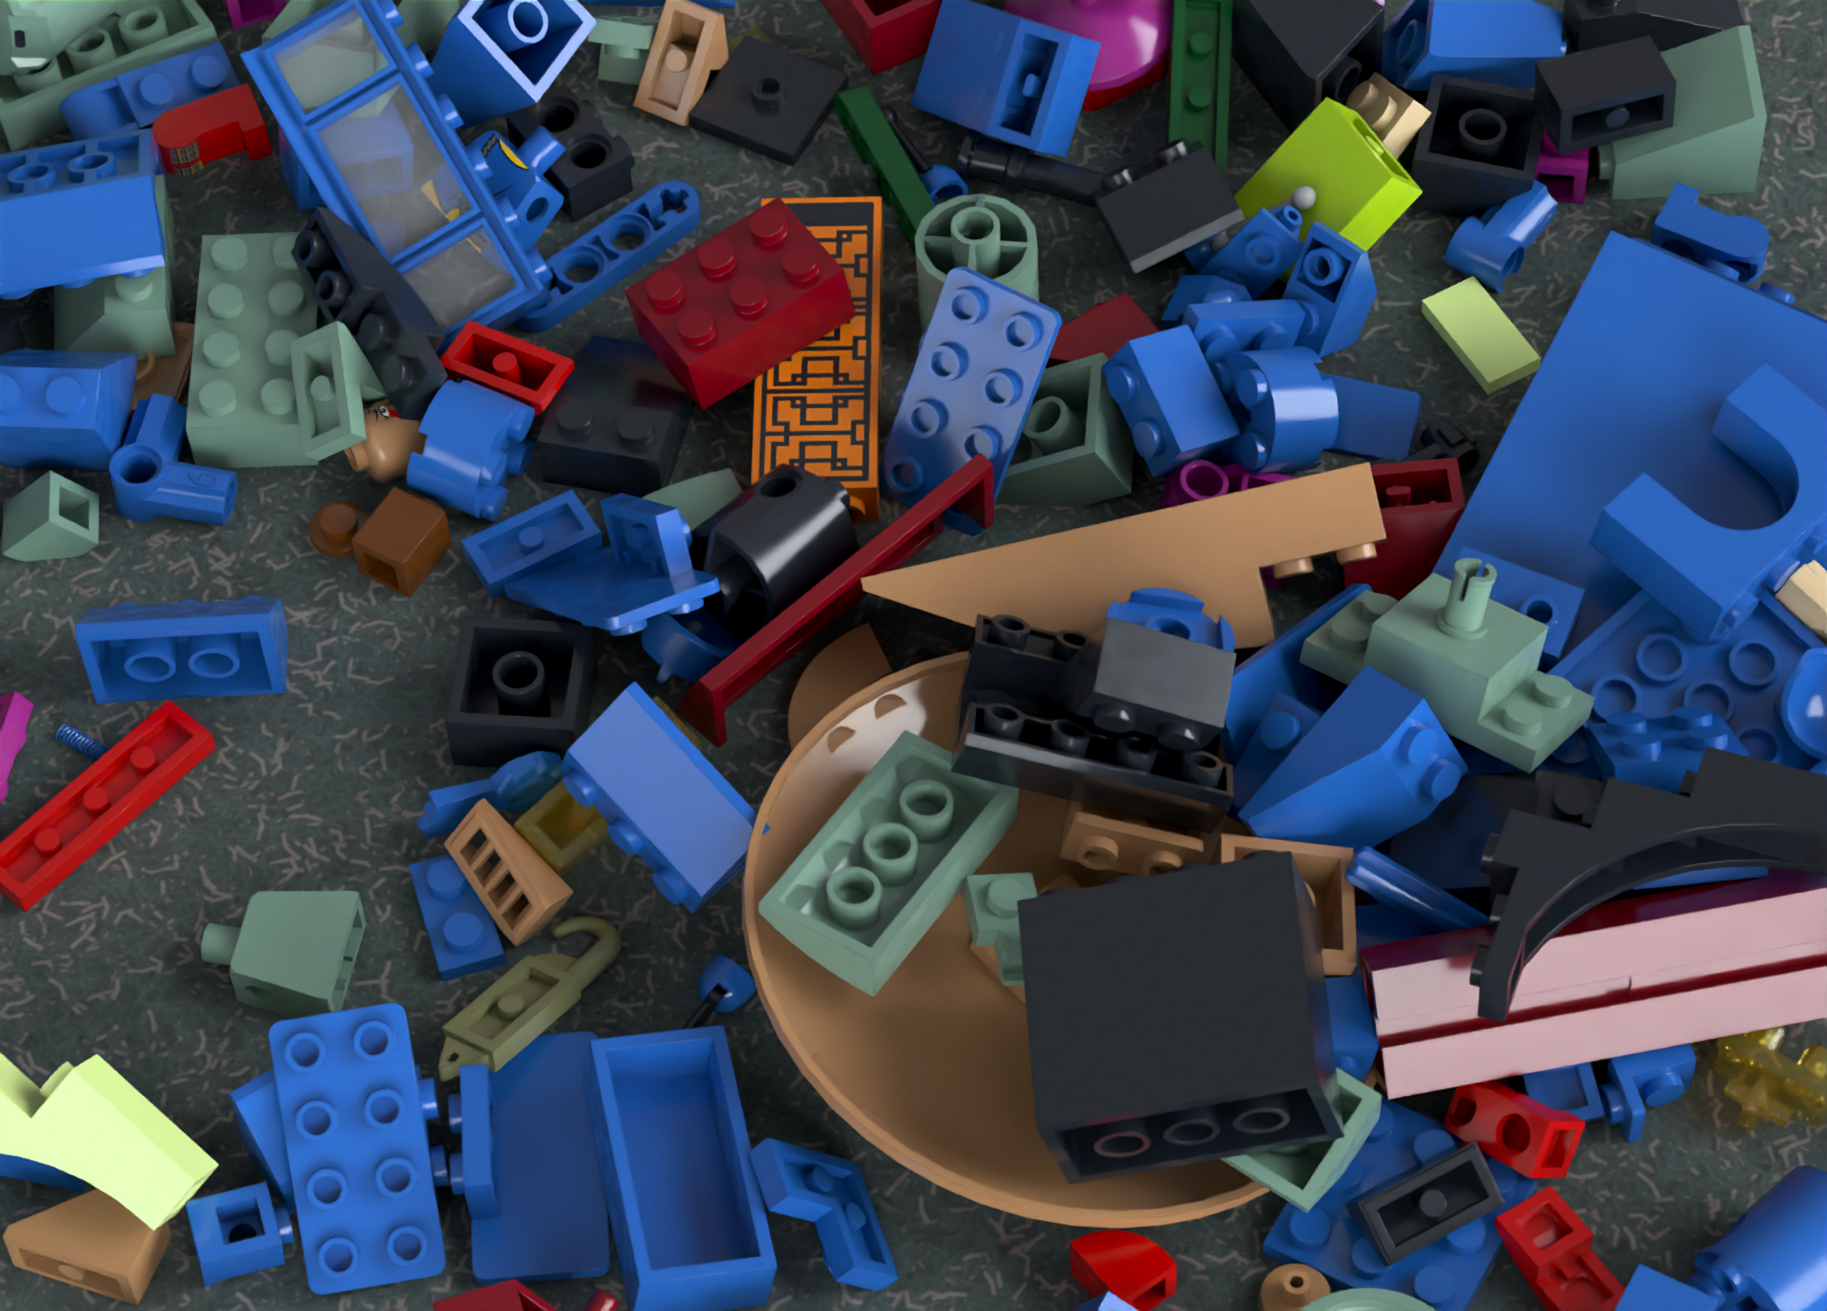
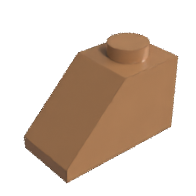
[3,1188,172,1306]

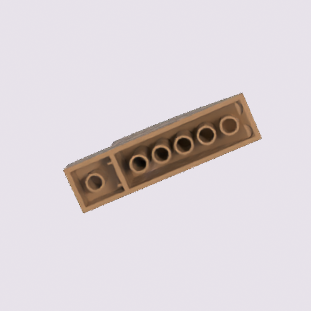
[861,462,1387,651]

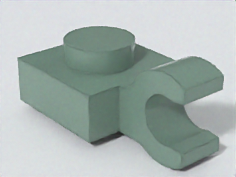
[962,872,1038,986]

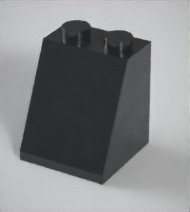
[1231,0,1385,134]

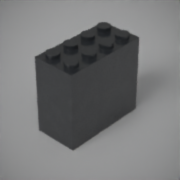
[1017,850,1345,1185]

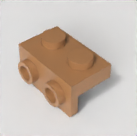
[1059,800,1204,877]

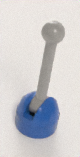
[1183,185,1316,272]

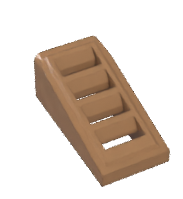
[444,798,574,947]

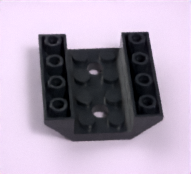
[950,614,1233,834]

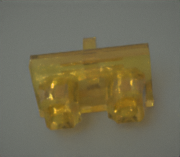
[1712,1026,1827,1131]

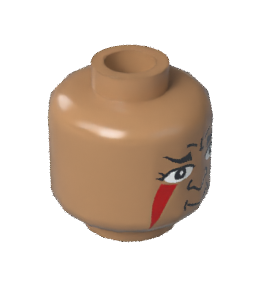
[344,397,427,484]

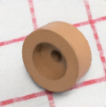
[1260,1263,1331,1311]

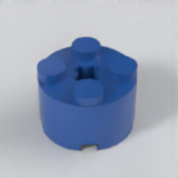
[1208,346,1339,476]
[407,377,535,523]

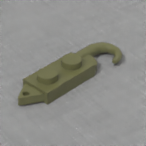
[438,916,622,1081]

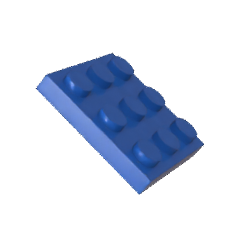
[1262,1096,1540,1311]

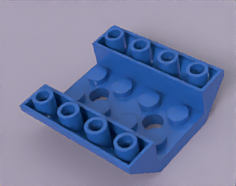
[0,128,166,300]

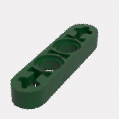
[834,83,936,257]

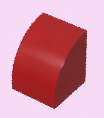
[1070,1230,1177,1311]

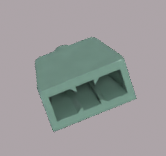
[201,891,366,1018]

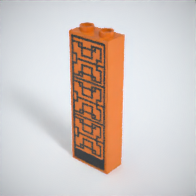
[751,197,884,527]

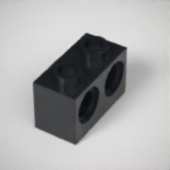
[505,83,635,223]

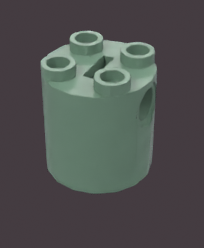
[915,194,1039,334]

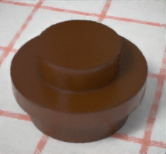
[308,501,369,558]

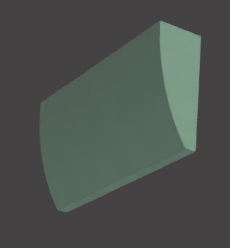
[0,0,219,152]
[759,730,1019,997]

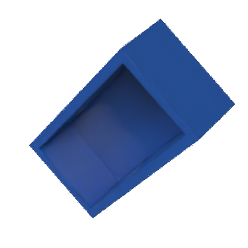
[582,1025,777,1311]

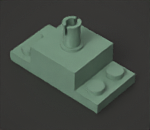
[1299,558,1595,773]

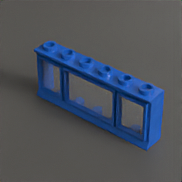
[240,0,554,359]

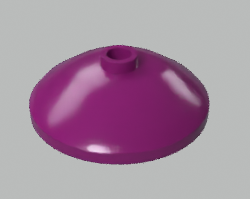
[1003,0,1171,92]

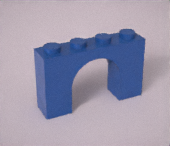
[1589,362,1827,642]

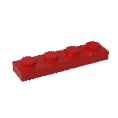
[0,699,216,913]

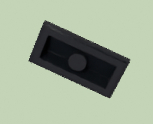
[1345,1141,1506,1266]

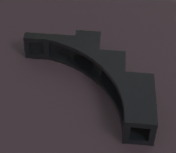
[1469,746,1827,1023]

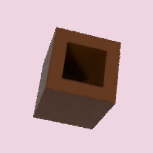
[351,487,452,598]

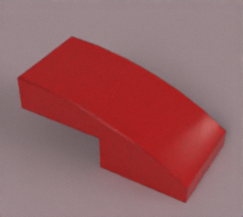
[1494,1185,1626,1311]

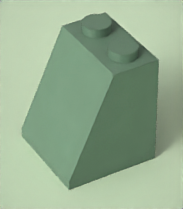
[1595,25,1767,200]

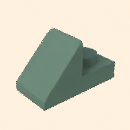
[588,14,660,85]
[289,321,388,461]

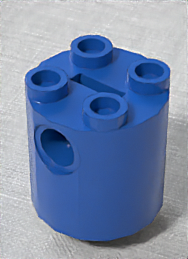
[1685,1165,1827,1311]

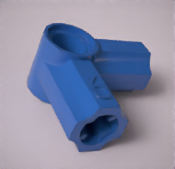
[109,393,238,526]

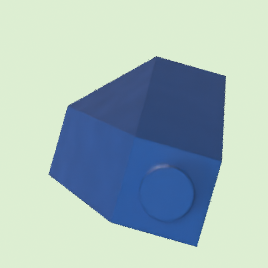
[1381,0,1567,91]

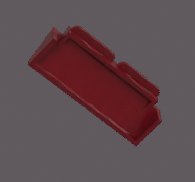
[673,453,994,748]

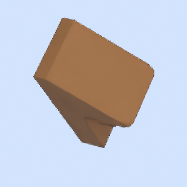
[633,0,729,126]

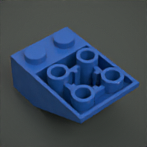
[910,0,1102,157]

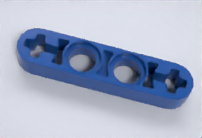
[508,181,701,333]

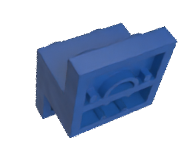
[1587,706,1768,890]

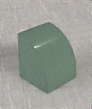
[2,471,99,561]

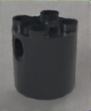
[688,463,861,637]

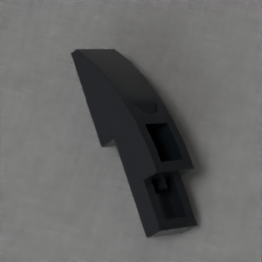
[291,207,448,421]

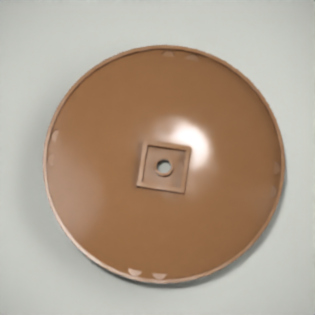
[742,651,1378,1228]

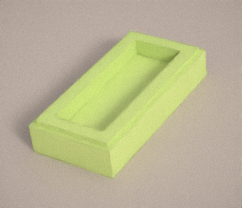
[1421,276,1541,394]

